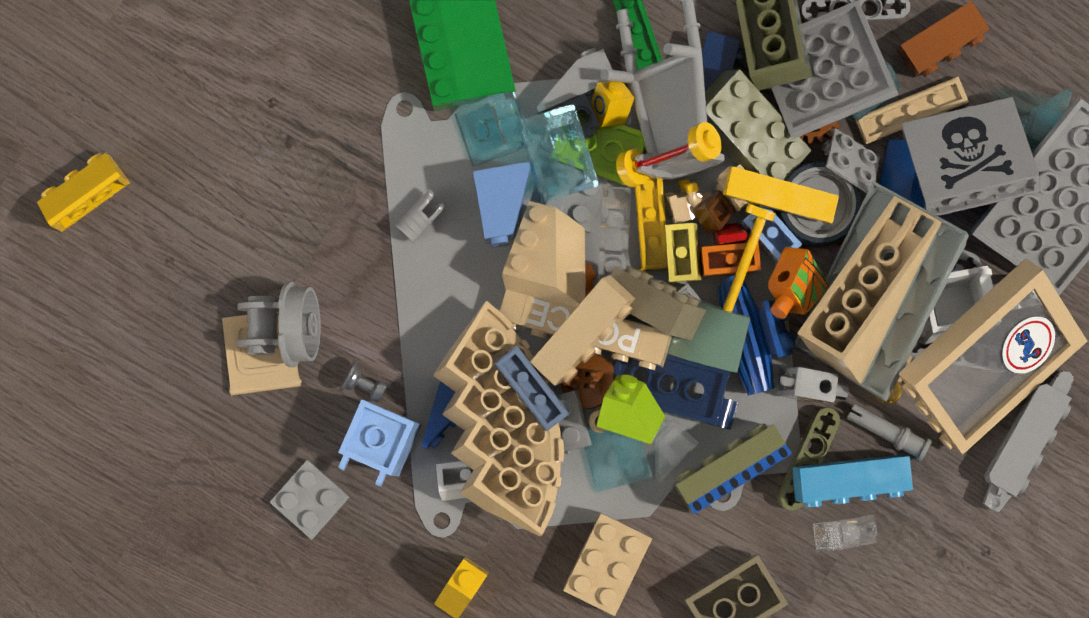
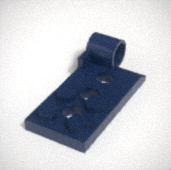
[614,354,738,430]

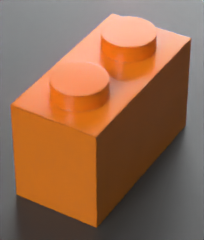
[700,243,761,278]

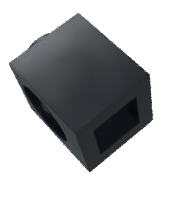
[559,94,600,141]

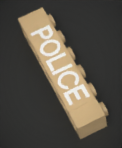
[500,289,672,371]

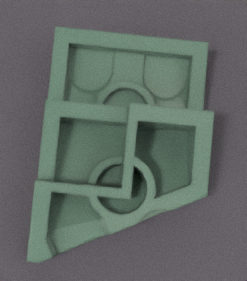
[667,301,750,373]

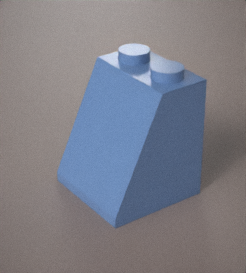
[473,162,531,248]

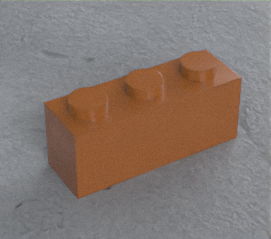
[897,0,990,78]

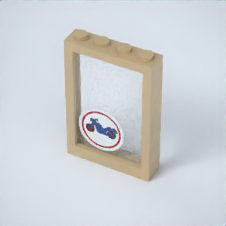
[898,258,1087,455]

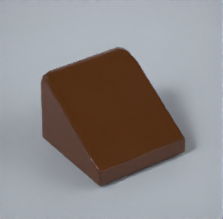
[693,191,735,231]

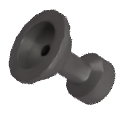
[339,360,388,403]

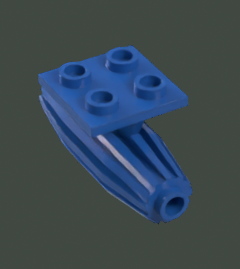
[717,276,795,396]

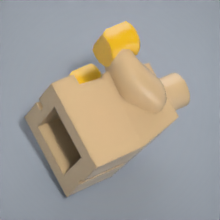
[664,179,712,224]

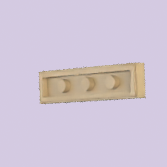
[854,77,969,145]

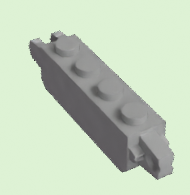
[982,371,1074,512]

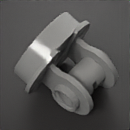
[237,282,321,367]

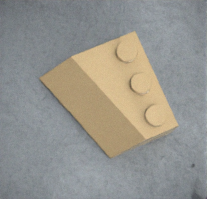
[502,201,586,308]

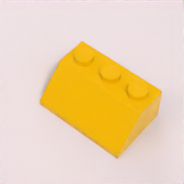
[37,153,130,232]

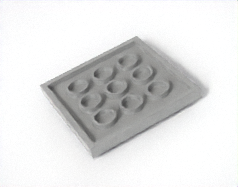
[771,0,899,139]

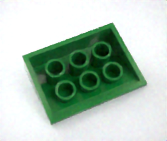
[409,0,516,112]

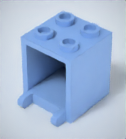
[338,399,422,487]

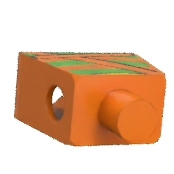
[768,247,829,319]

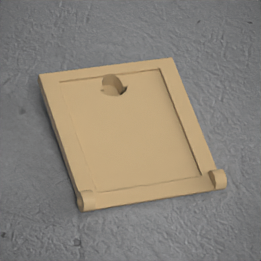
[222,312,302,396]

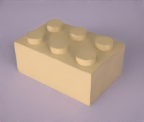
[563,512,652,616]

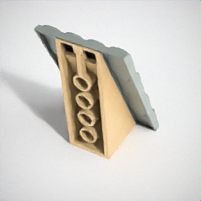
[795,181,969,401]

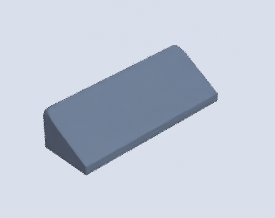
[494,345,569,432]

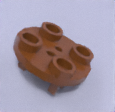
[561,354,615,409]

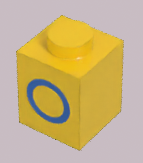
[590,81,634,127]

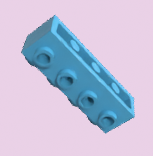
[792,454,913,507]

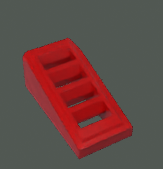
[713,223,747,246]

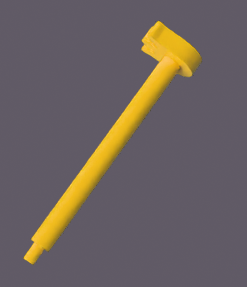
[722,203,776,312]

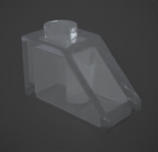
[653,419,699,484]

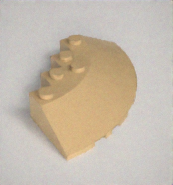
[433,301,564,536]

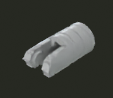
[394,189,446,243]

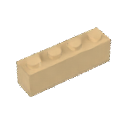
[530,275,635,386]

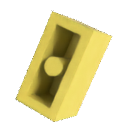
[665,223,702,282]

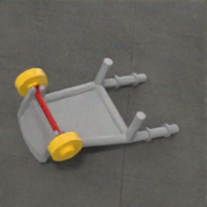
[600,0,724,187]

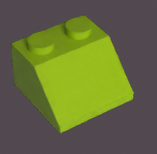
[596,374,665,444]

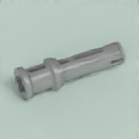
[846,403,932,462]

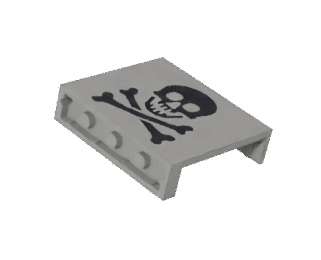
[902,97,1040,216]

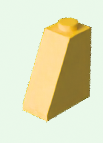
[434,557,489,618]

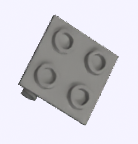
[822,128,880,193]

